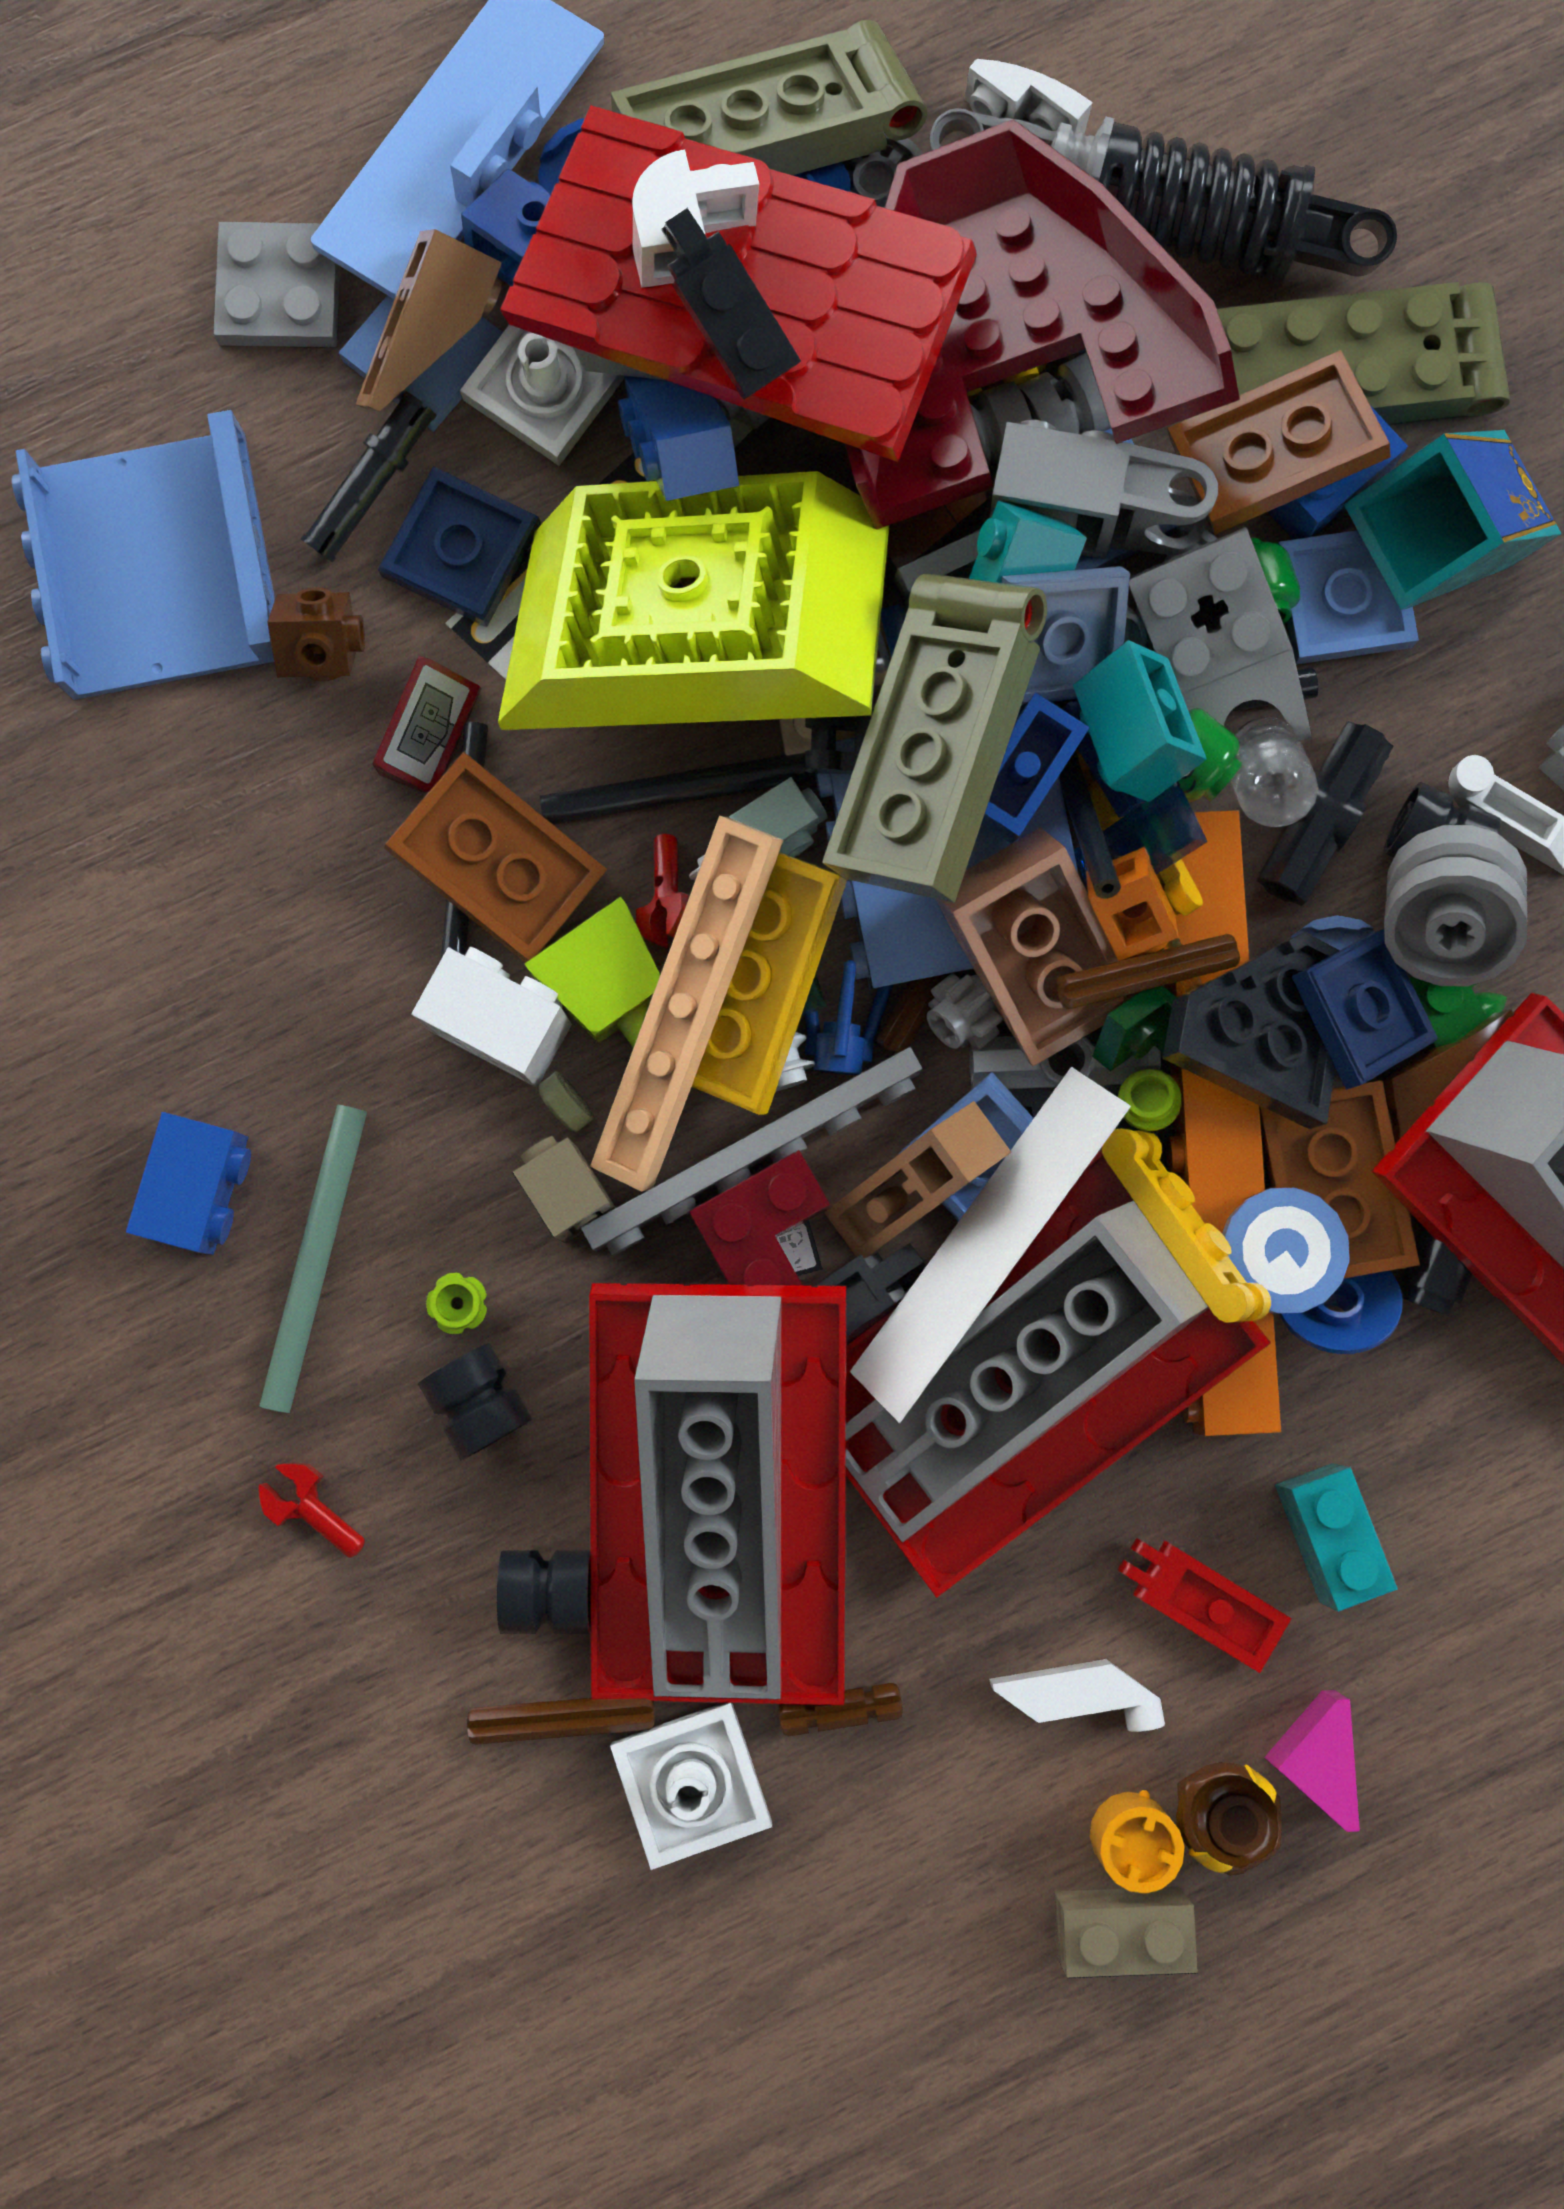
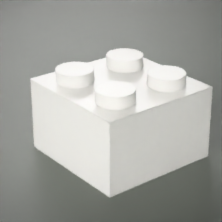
[411,947,572,1088]

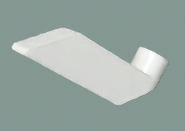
[1448,755,1564,875]
[989,1659,1165,1732]

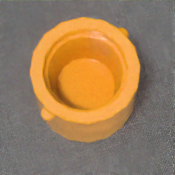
[1090,1790,1185,1894]

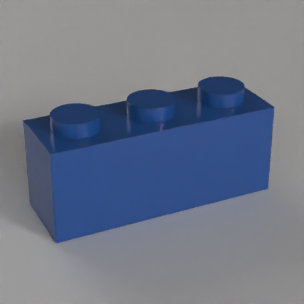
[618,376,739,501]

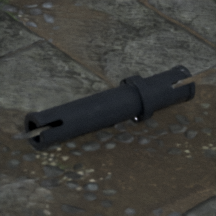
[301,391,437,563]

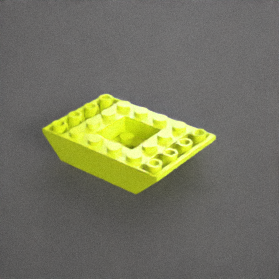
[498,471,889,730]

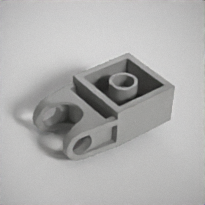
[990,420,1218,560]
[1129,527,1311,741]

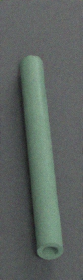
[259,1105,367,1413]

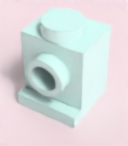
[729,777,828,857]

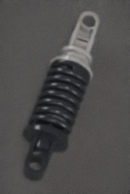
[930,108,1397,285]

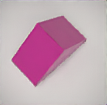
[1264,1690,1360,1832]

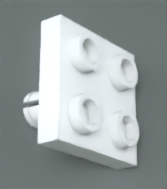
[460,325,624,466]
[610,1703,772,1870]

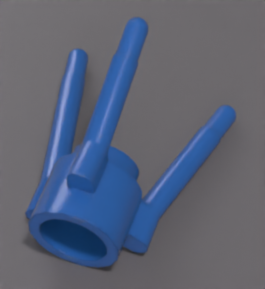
[804,960,894,1075]

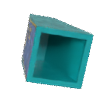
[1344,430,1562,610]

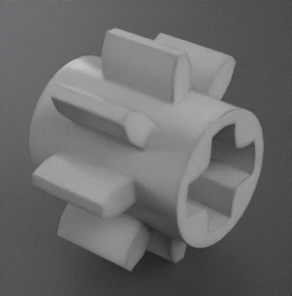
[927,973,1003,1050]

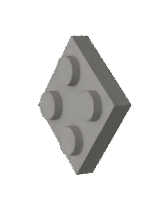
[214,222,340,347]

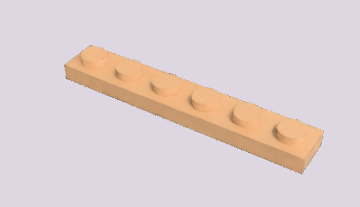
[590,816,784,1192]

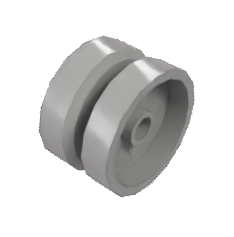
[1384,825,1527,986]

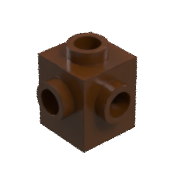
[267,587,365,681]

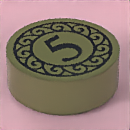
[538,1071,595,1133]

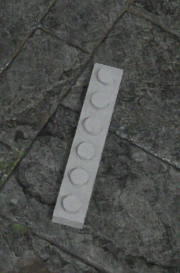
[581,1047,922,1256]

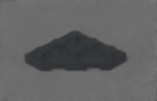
[1162,932,1340,1129]

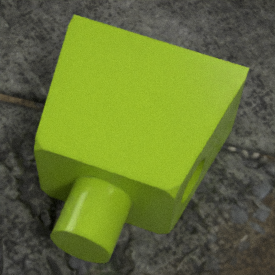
[524,897,660,1048]

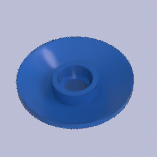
[1279,1270,1403,1354]

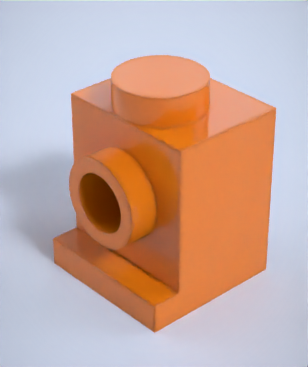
[1086,847,1179,961]

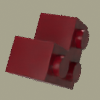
[689,1150,830,1286]

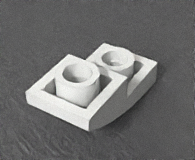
[964,59,1093,134]

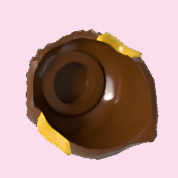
[1176,1762,1282,1876]

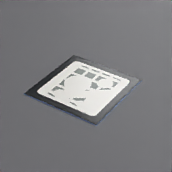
[777,1220,823,1276]

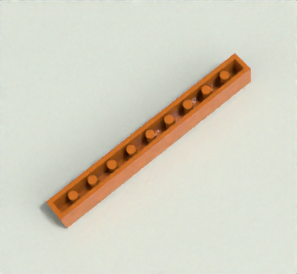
[1161,810,1281,1436]

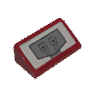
[373,655,482,794]

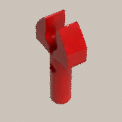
[636,833,689,948]
[259,1463,365,1558]

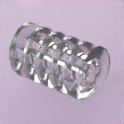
[1231,717,1318,827]

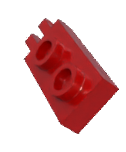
[1117,1538,1292,1673]

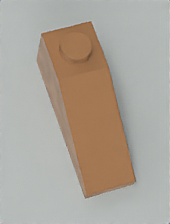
[355,229,502,412]
[824,1101,1011,1259]

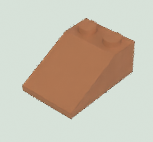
[936,828,1136,1067]

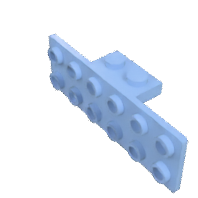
[311,0,604,300]

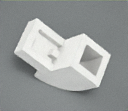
[633,149,759,288]

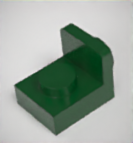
[1092,986,1177,1072]

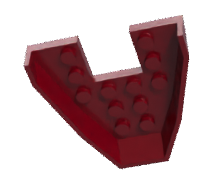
[846,119,1240,529]

